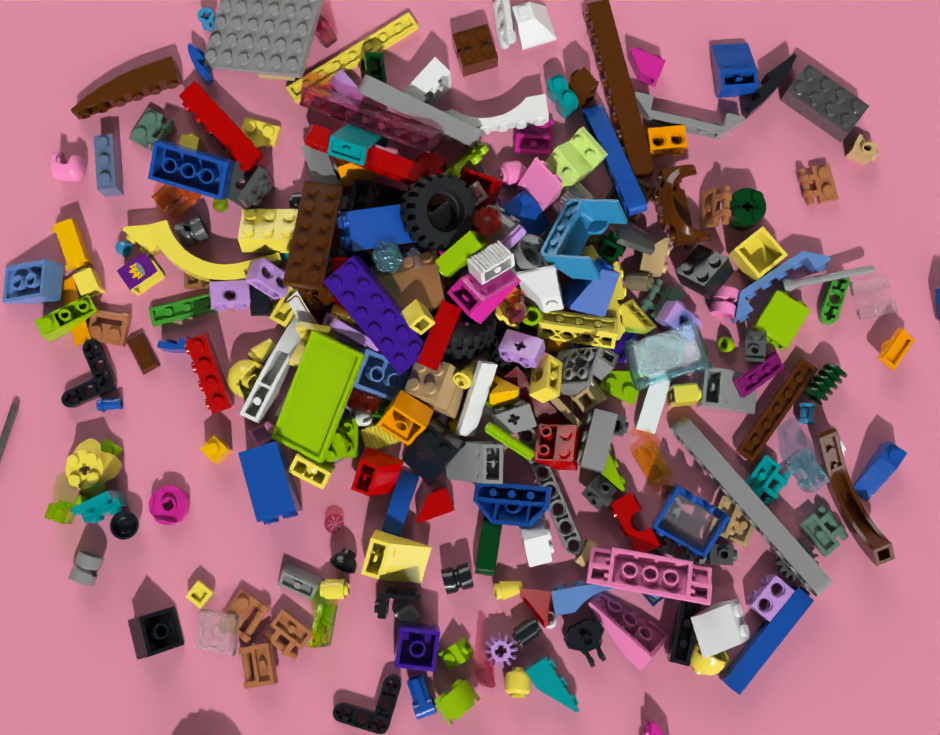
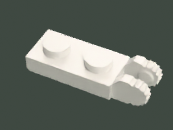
[493,0,516,49]

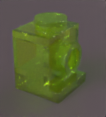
[44,499,76,524]

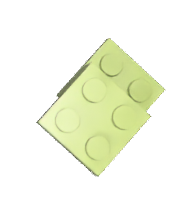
[545,126,608,197]

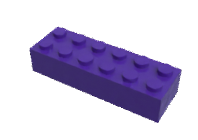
[323,255,427,375]

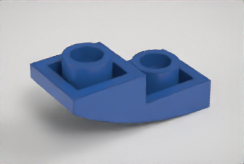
[187,43,213,85]
[157,336,191,353]

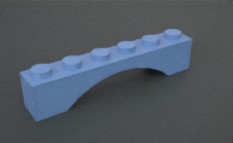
[550,580,661,616]

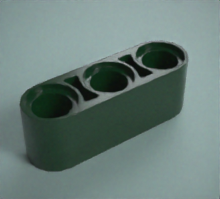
[474,517,502,577]

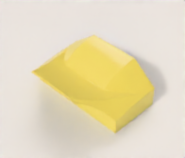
[269,286,304,328]

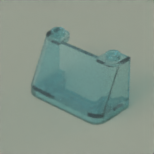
[623,320,713,392]

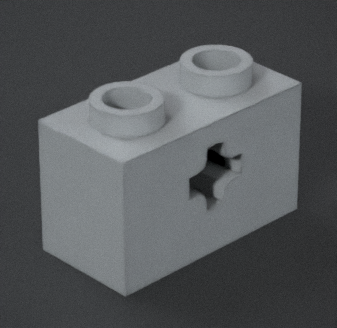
[492,399,537,435]

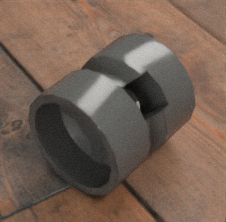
[174,215,210,248]

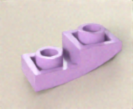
[329,69,366,110]

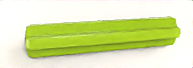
[484,422,535,460]

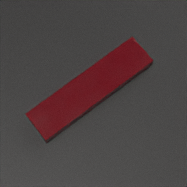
[502,364,567,425]

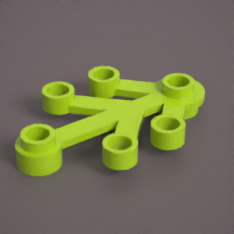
[444,141,489,180]

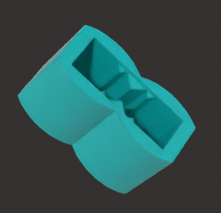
[546,74,578,119]

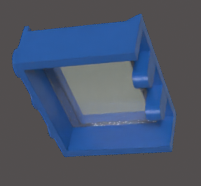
[651,483,730,558]

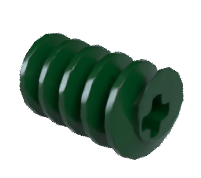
[804,363,847,405]

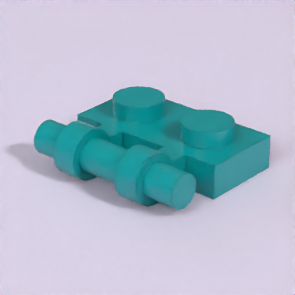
[745,455,791,506]

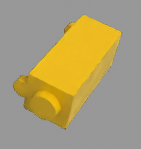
[52,218,93,271]

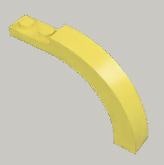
[148,220,282,282]

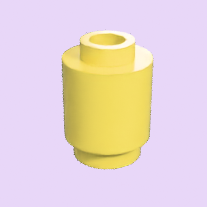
[320,579,350,599]

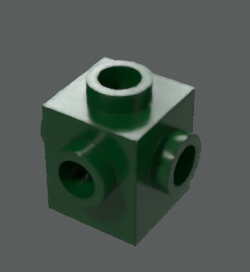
[598,230,627,263]

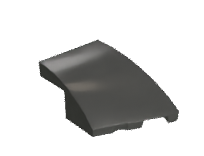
[612,217,655,255]

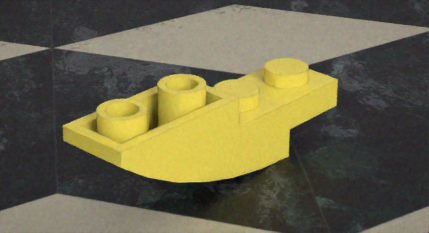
[605,261,626,340]

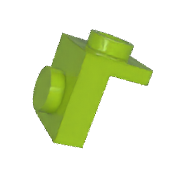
[438,637,474,671]

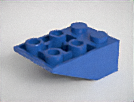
[711,43,759,98]

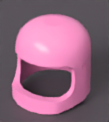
[51,151,86,182]

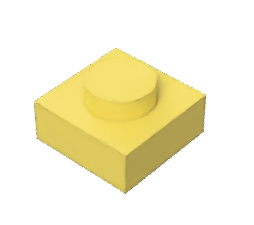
[185,580,215,609]

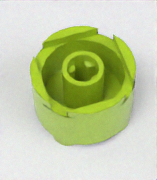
[434,678,481,726]

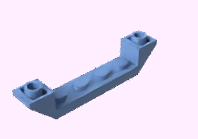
[731,251,832,324]

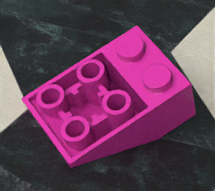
[447,269,521,324]

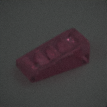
[474,661,496,688]

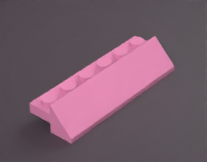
[586,547,712,605]

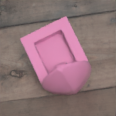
[248,421,275,447]

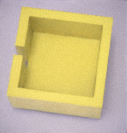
[728,226,788,283]

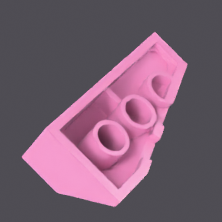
[588,593,670,671]

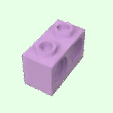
[245,258,289,300]
[746,574,795,622]

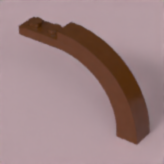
[815,428,895,566]

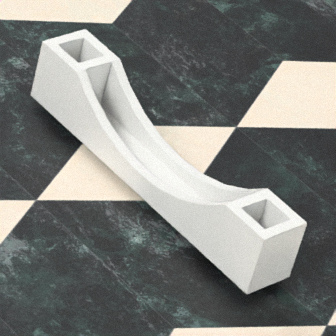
[437,94,549,141]

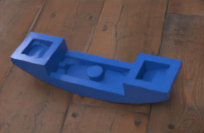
[382,470,420,537]

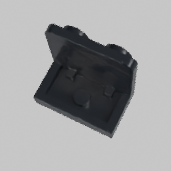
[374,587,421,619]

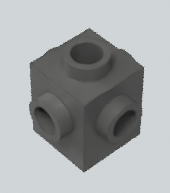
[581,474,617,510]

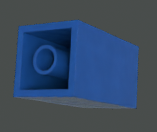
[336,204,417,251]
[238,441,302,525]

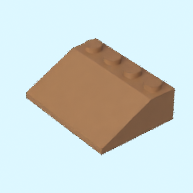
[369,250,446,311]

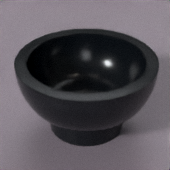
[110,511,139,540]
[329,548,357,574]

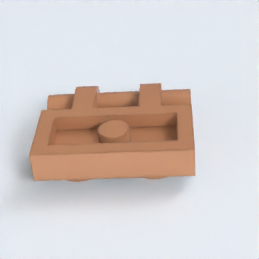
[798,164,839,206]
[700,186,732,229]
[263,608,315,661]

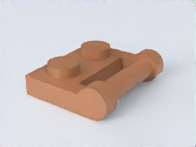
[86,307,132,347]
[219,589,271,643]
[238,642,278,689]

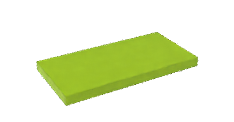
[271,330,366,463]

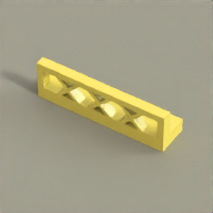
[537,310,619,349]

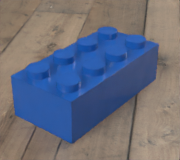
[148,140,235,200]

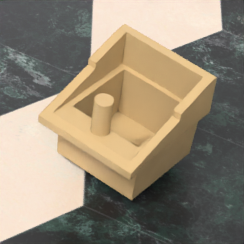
[404,361,466,419]

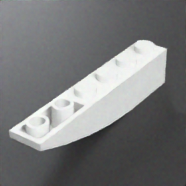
[240,315,301,424]

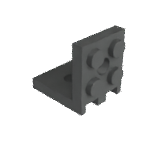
[227,161,274,209]

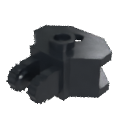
[563,618,606,668]

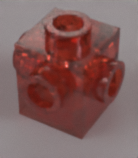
[472,206,503,237]

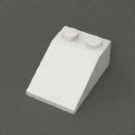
[691,599,750,658]

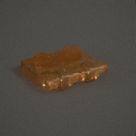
[151,184,201,220]

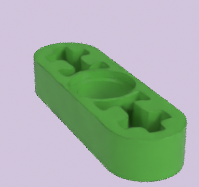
[818,277,850,325]

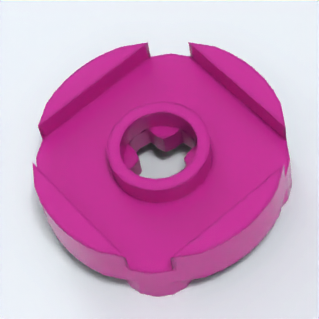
[149,486,190,525]

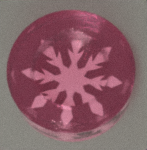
[324,514,345,534]

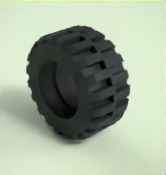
[400,173,478,250]
[423,287,497,360]

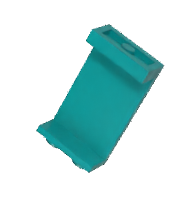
[327,118,390,166]

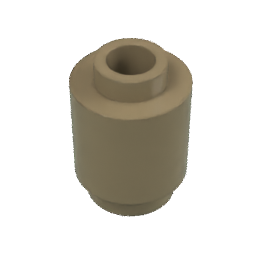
[625,271,654,291]

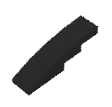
[742,54,797,119]

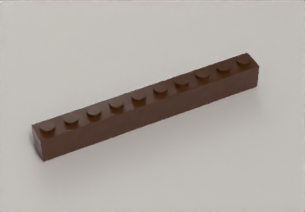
[583,0,655,179]

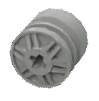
[510,234,551,285]

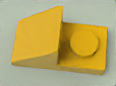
[489,375,519,406]

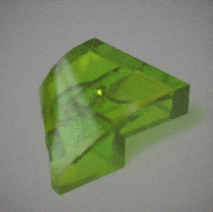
[307,603,338,648]

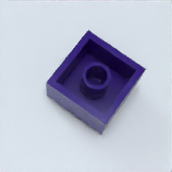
[394,621,440,672]

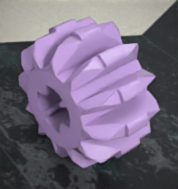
[484,632,518,668]

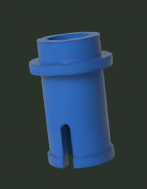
[96,397,123,413]

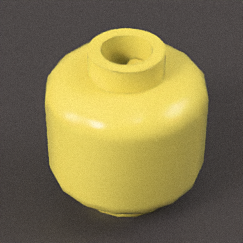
[505,667,531,698]

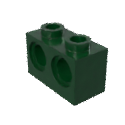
[359,52,387,84]

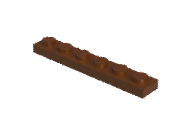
[735,358,818,462]

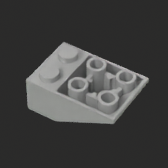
[556,346,602,395]
[697,366,757,414]
[446,440,505,484]

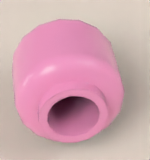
[498,161,527,187]

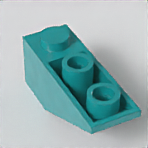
[525,655,579,712]

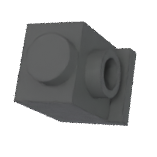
[745,330,767,362]
[706,544,737,565]

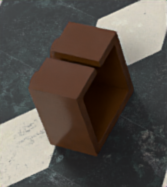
[452,24,498,77]

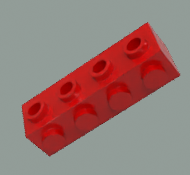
[184,332,234,414]

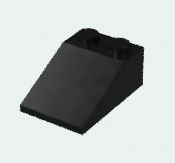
[402,418,466,486]

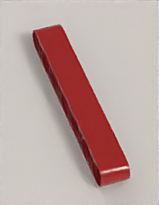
[304,125,429,186]

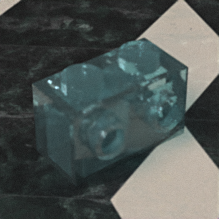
[784,448,830,493]

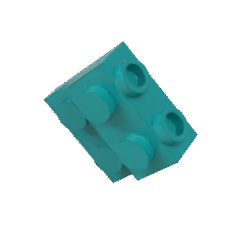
[71,490,128,525]

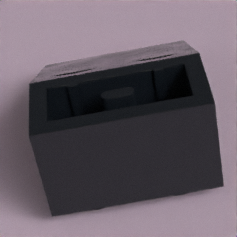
[349,179,408,211]

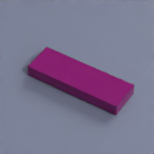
[733,352,784,398]

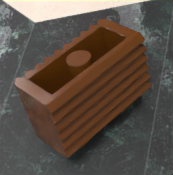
[568,67,599,108]

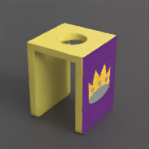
[117,252,165,296]

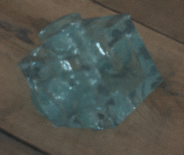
[371,240,403,273]

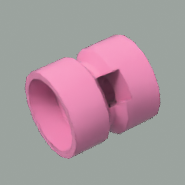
[710,286,739,318]

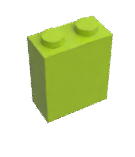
[435,231,491,277]
[749,290,810,351]

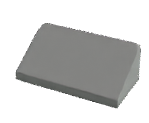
[277,563,323,601]

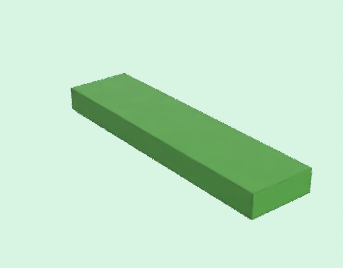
[149,293,228,327]

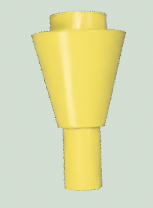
[453,359,478,389]

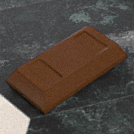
[126,333,161,375]

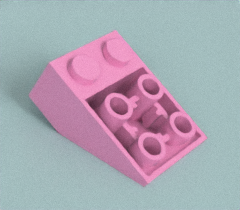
[517,157,563,215]

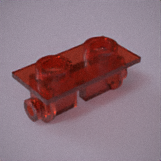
[346,389,383,415]

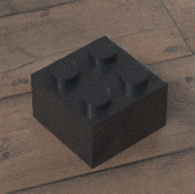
[675,244,734,299]

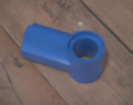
[407,675,437,720]

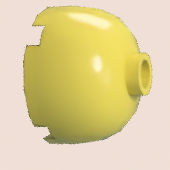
[227,359,264,399]
[690,638,729,675]

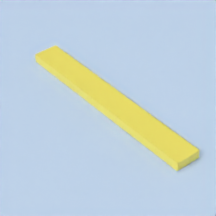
[286,12,419,104]

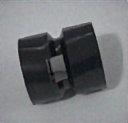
[441,562,474,595]

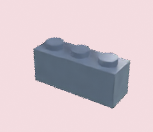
[94,134,124,197]

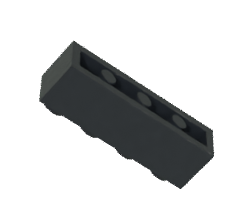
[667,600,702,666]

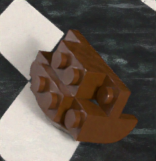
[653,164,712,249]

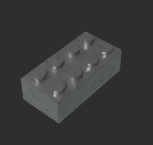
[780,63,869,142]

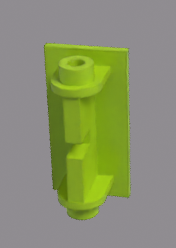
[340,418,359,458]

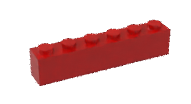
[179,80,270,175]

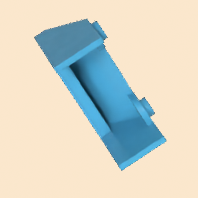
[540,199,628,281]

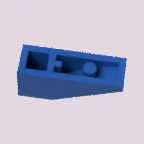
[853,441,907,501]

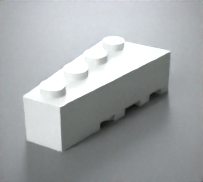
[382,57,451,136]

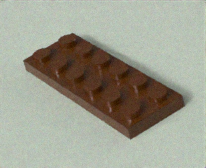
[283,180,343,291]

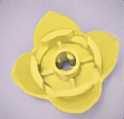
[65,438,123,497]

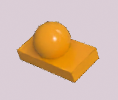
[877,328,915,370]

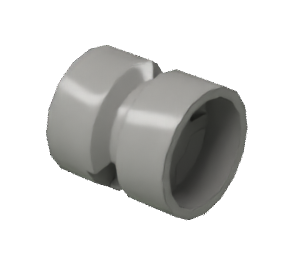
[68,550,104,586]

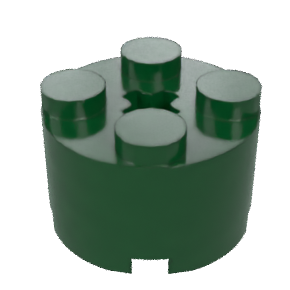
[729,188,766,231]

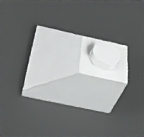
[511,2,557,50]
[516,265,564,313]

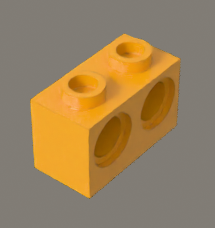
[645,125,688,158]

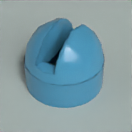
[115,240,133,257]

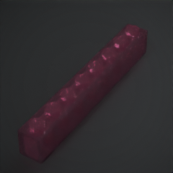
[300,84,444,154]

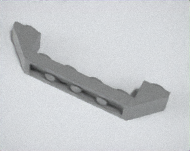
[635,92,745,140]

